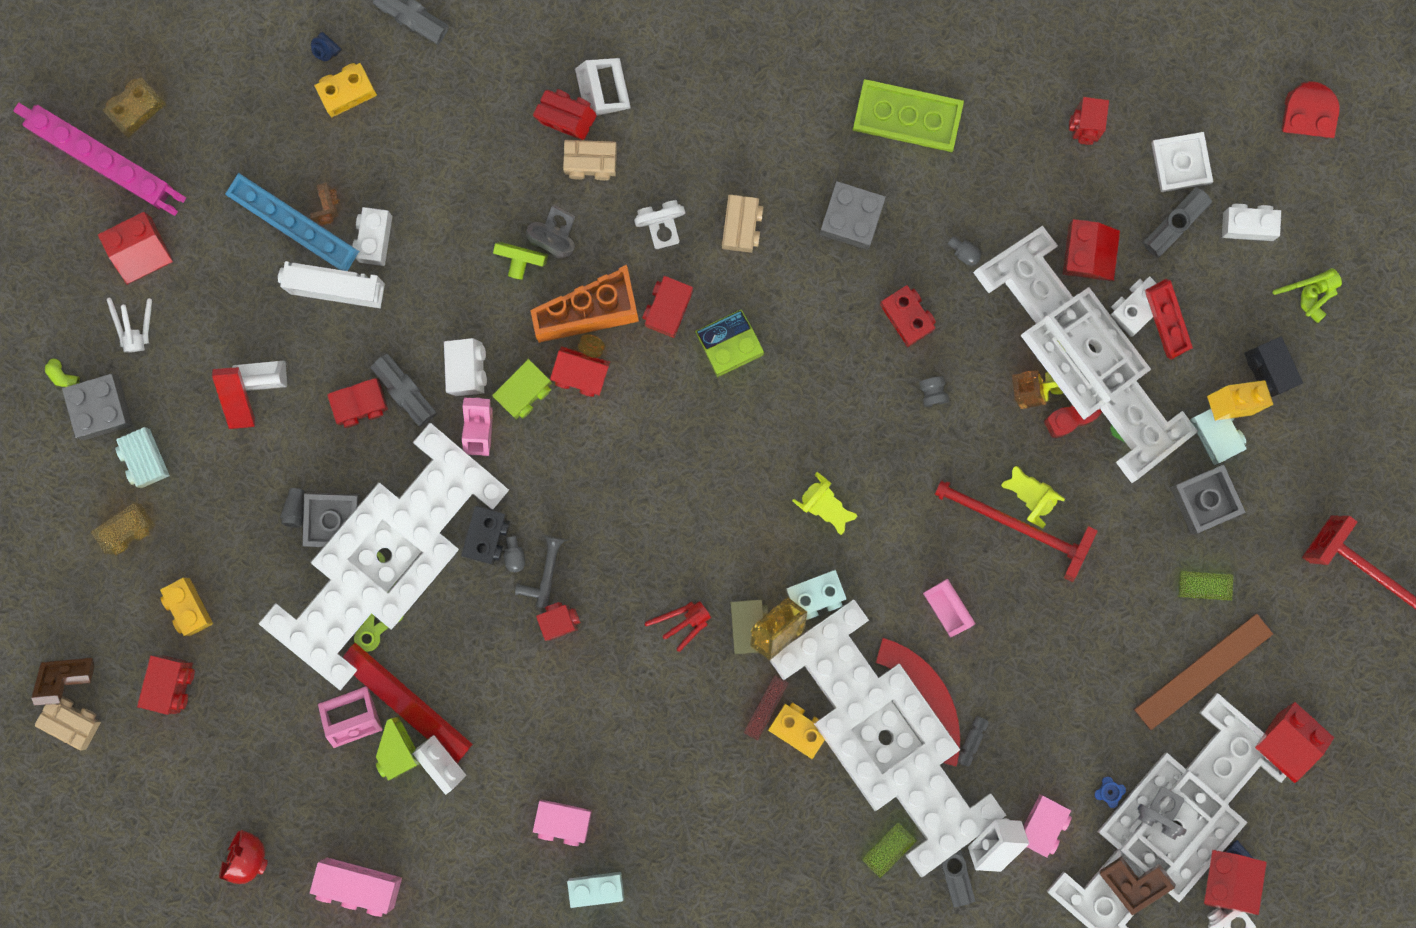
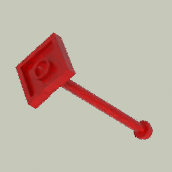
[935,481,1098,582]
[1302,515,1416,609]

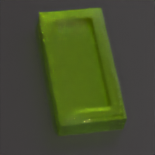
[1179,571,1234,601]
[861,822,917,878]

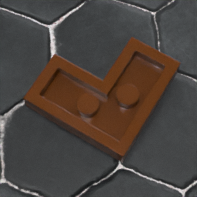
[31,658,94,705]
[1099,856,1176,915]

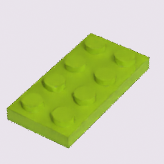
[853,79,964,152]

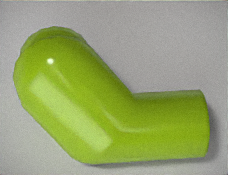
[45,359,80,387]

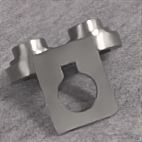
[526,205,575,259]
[1137,787,1187,840]

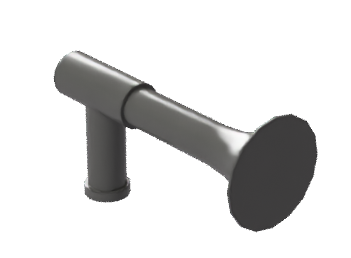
[515,535,568,608]

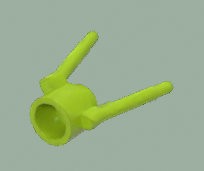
[1272,268,1342,317]

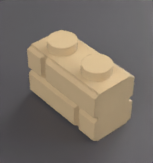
[563,140,617,180]
[722,195,763,253]
[35,696,101,751]

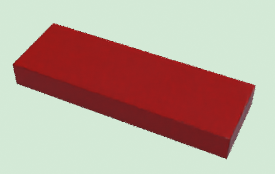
[1144,279,1193,360]
[212,367,255,429]

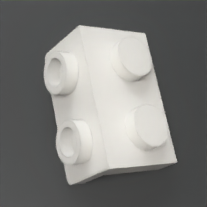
[413,735,467,795]

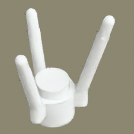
[107,298,152,353]

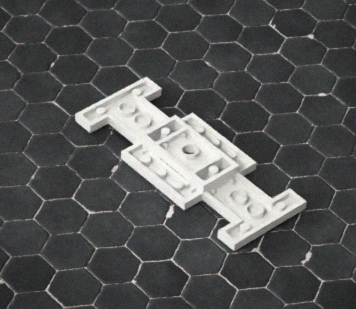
[973,226,1198,483]
[258,423,509,690]
[769,600,1006,877]
[1047,693,1287,928]

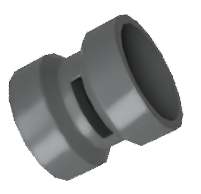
[919,376,949,407]

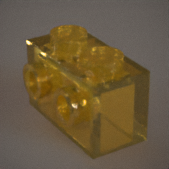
[103,77,166,138]
[91,503,155,555]
[750,597,807,660]

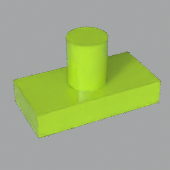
[493,241,549,280]

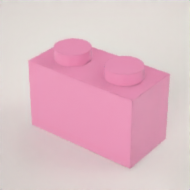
[1023,795,1072,857]
[533,800,592,846]

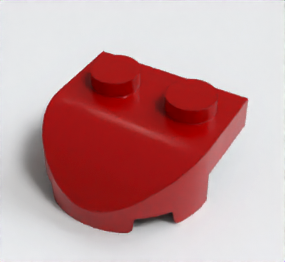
[1282,81,1339,138]

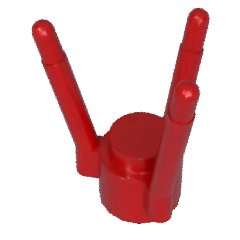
[644,601,711,652]

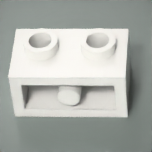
[1222,204,1281,241]
[352,207,392,266]
[1110,277,1157,337]
[444,338,487,396]
[968,818,1029,872]

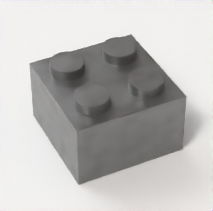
[820,181,886,250]
[62,374,133,440]
[1170,465,1246,535]
[303,492,359,547]

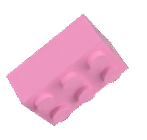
[309,858,402,917]

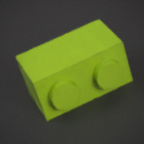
[492,359,552,420]

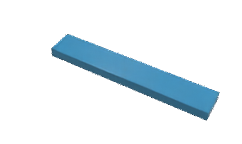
[225,173,360,271]

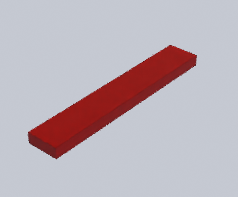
[343,643,473,763]

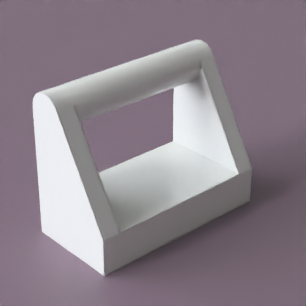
[575,58,631,116]
[232,361,287,391]

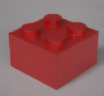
[137,655,195,715]

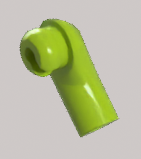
[1301,284,1327,323]

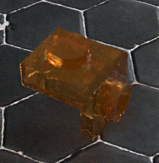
[309,183,340,225]

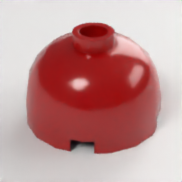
[219,830,268,884]

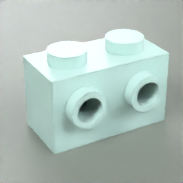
[786,570,846,621]

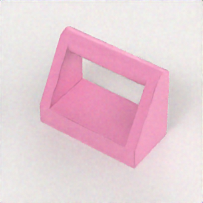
[923,579,976,638]
[318,686,383,748]

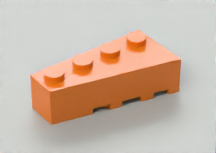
[530,265,639,343]

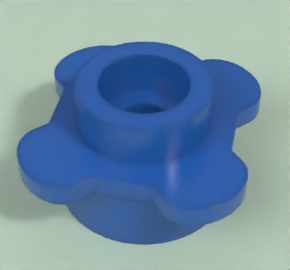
[1095,777,1126,808]

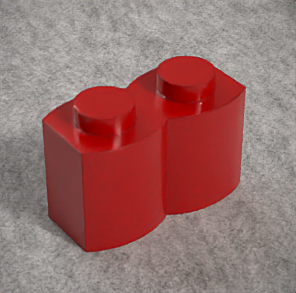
[327,378,388,428]
[1044,404,1102,438]

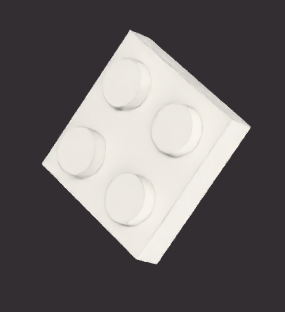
[1151,132,1213,192]

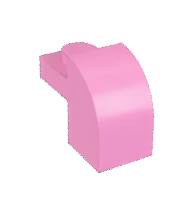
[462,398,493,456]

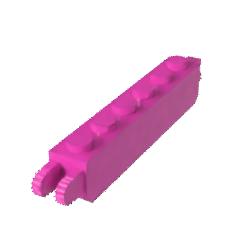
[13,102,186,216]

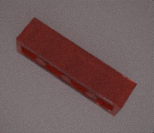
[743,675,789,740]

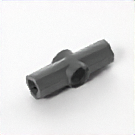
[373,0,449,45]
[1142,187,1212,258]
[370,354,437,427]
[941,849,976,907]

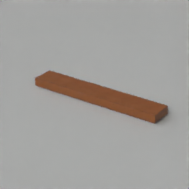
[1133,614,1273,730]

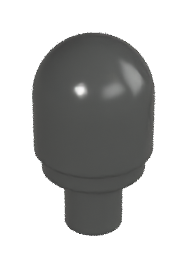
[948,236,981,265]
[503,536,525,573]

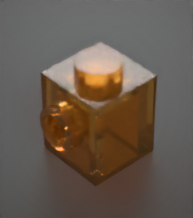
[1012,370,1047,409]

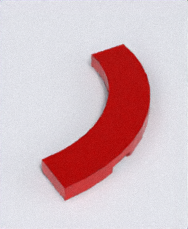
[876,638,960,767]

